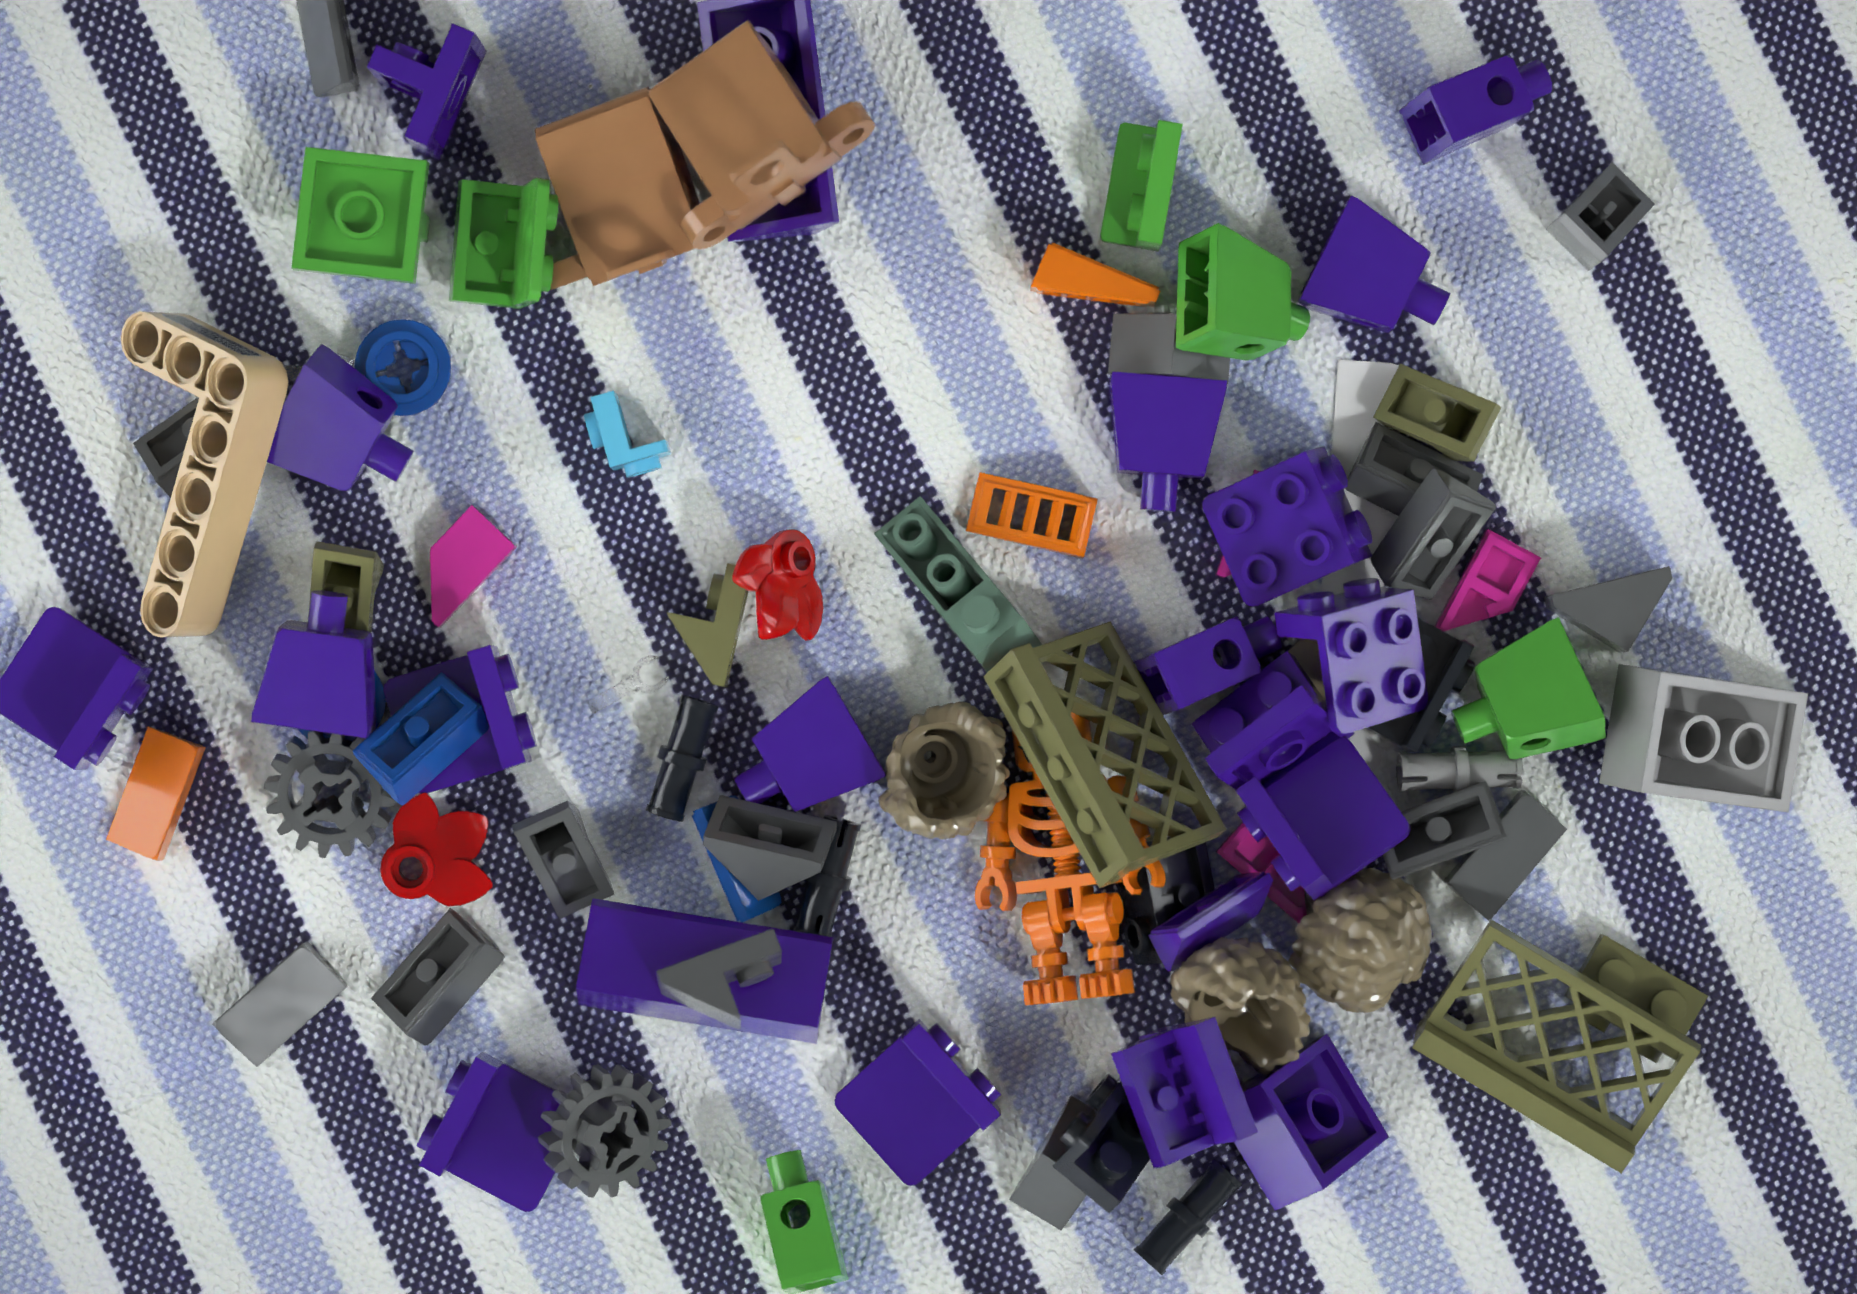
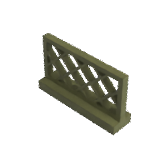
[984,621,1227,888]
[1412,919,1701,1174]

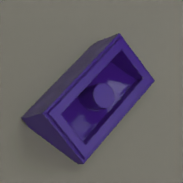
[1148,872,1273,972]

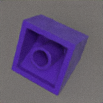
[1234,1034,1389,1211]

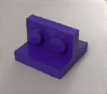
[367,23,487,161]
[1191,651,1355,790]
[1111,1017,1258,1168]

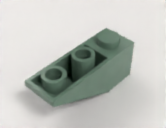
[874,496,1042,673]

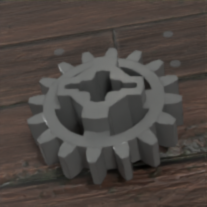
[264,730,396,858]
[538,1064,671,1198]

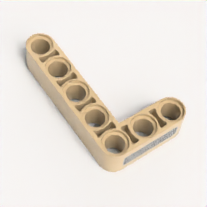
[121,311,288,638]

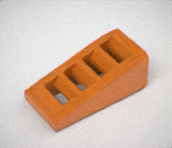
[1030,243,1161,307]
[966,472,1098,559]

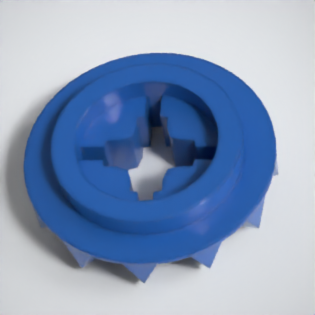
[354,319,451,416]

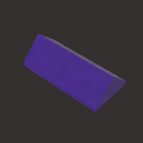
[697,0,839,242]
[576,898,833,1044]

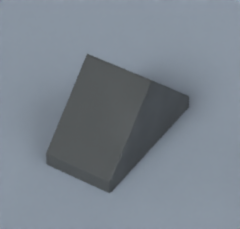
[1546,162,1655,271]
[1108,313,1230,385]
[1544,566,1673,653]
[703,795,837,901]
[1009,1095,1093,1231]

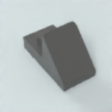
[512,800,615,919]
[657,929,782,1029]

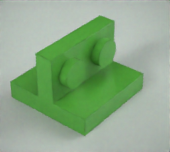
[291,147,431,284]

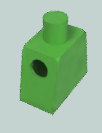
[1176,223,1310,361]
[1451,617,1606,759]
[760,1150,849,1294]

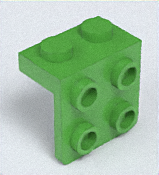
[449,178,558,309]

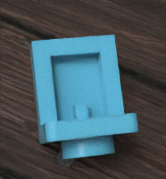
[584,391,671,478]

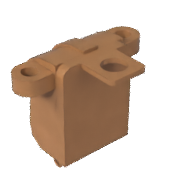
[647,20,875,249]
[535,87,700,290]

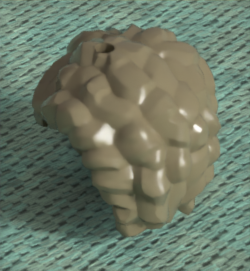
[878,702,1010,840]
[1288,868,1432,1013]
[1170,937,1311,1075]

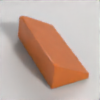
[106,726,206,861]

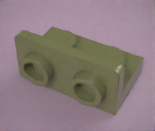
[1565,934,1709,1064]

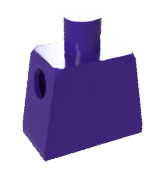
[1399,55,1552,165]
[1296,195,1450,333]
[267,344,414,491]
[1109,372,1227,512]
[251,590,377,738]
[1134,616,1282,715]
[734,676,886,812]

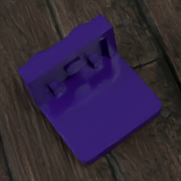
[1203,446,1373,607]
[1274,578,1428,734]
[0,607,153,770]
[383,645,537,794]
[1235,738,1410,901]
[834,1019,1002,1186]
[417,1052,573,1212]

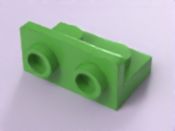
[1100,120,1183,252]

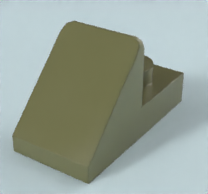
[1373,364,1502,462]
[308,541,384,632]
[667,563,749,687]

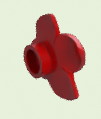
[732,529,823,641]
[380,792,493,906]

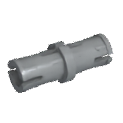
[1396,746,1523,793]

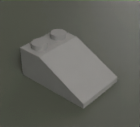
[1599,664,1808,812]

